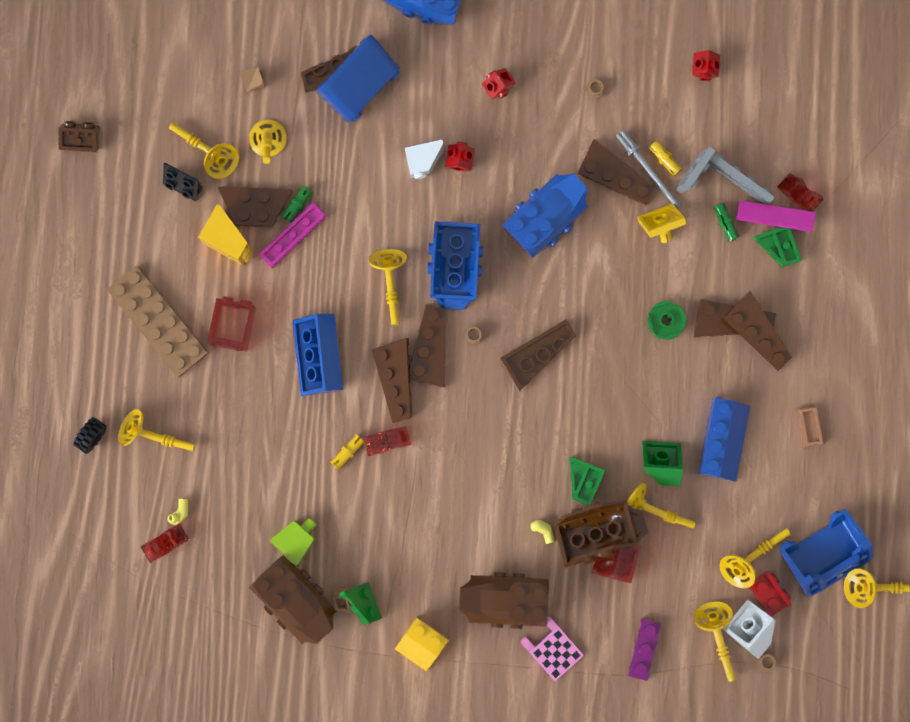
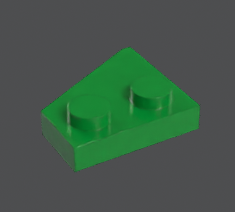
[339,582,382,625]

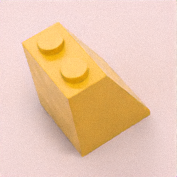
[198,204,253,266]

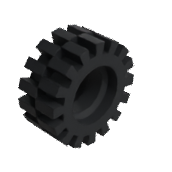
[73,417,107,454]

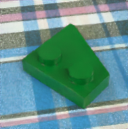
[753,227,802,268]
[570,457,606,506]

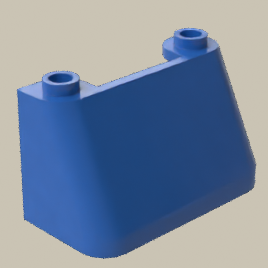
[315,34,400,122]
[779,509,873,597]

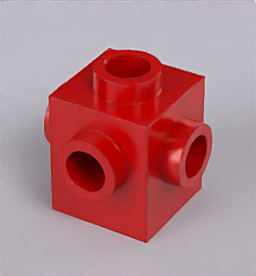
[692,50,720,81]
[482,68,516,99]
[445,142,475,172]

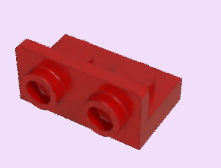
[749,572,792,617]

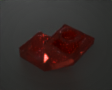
[777,173,824,212]
[363,426,411,456]
[141,524,189,563]

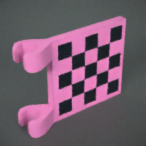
[520,616,584,681]

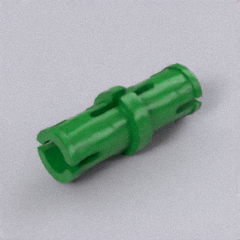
[281,185,313,223]
[713,203,740,242]

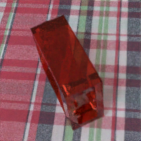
[207,296,256,352]

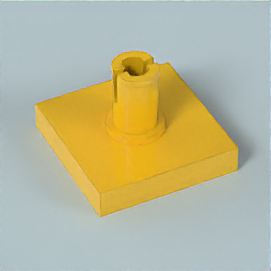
[637,203,686,243]

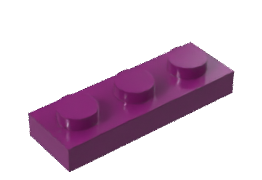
[628,619,661,681]

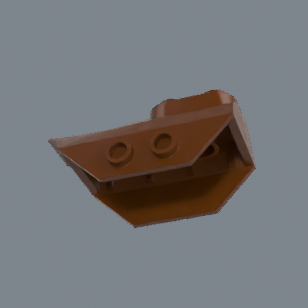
[554,500,648,568]
[249,555,336,645]
[459,572,549,629]

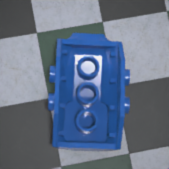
[383,0,462,25]
[501,173,588,258]
[427,221,483,310]

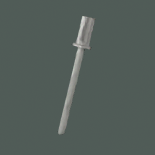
[616,130,681,209]

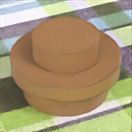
[586,79,605,98]
[464,325,483,345]
[757,652,777,672]

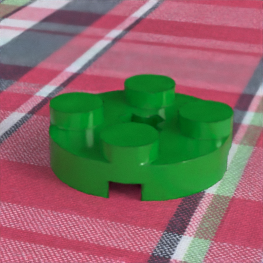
[647,301,686,340]

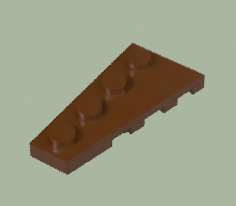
[301,46,356,93]
[578,139,655,205]
[723,290,792,371]
[500,319,576,391]
[372,338,412,423]

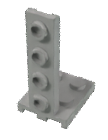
[675,147,774,204]

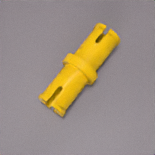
[649,140,683,177]
[330,434,365,470]

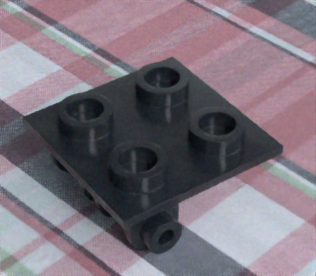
[163,162,203,201]

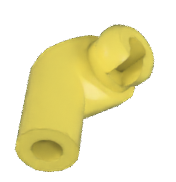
[168,499,188,525]
[530,520,555,544]

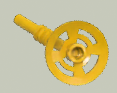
[249,120,287,164]
[169,122,239,179]
[369,249,407,326]
[118,409,196,452]
[627,483,696,528]
[719,528,791,588]
[844,569,910,608]
[694,601,736,682]

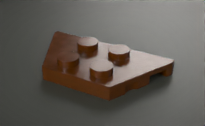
[218,186,292,227]

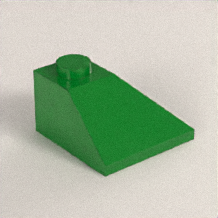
[642,441,683,486]

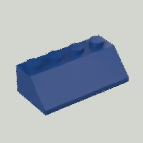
[293,314,343,396]
[698,397,750,482]

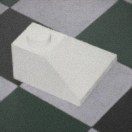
[405,140,444,180]
[723,599,775,659]

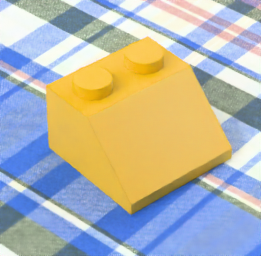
[395,617,449,671]

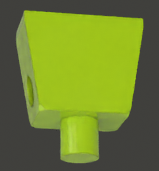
[270,517,317,565]

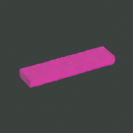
[736,200,816,232]
[259,202,327,269]

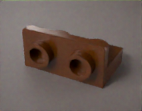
[58,121,100,152]

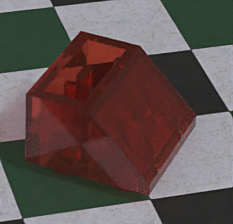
[592,545,641,584]

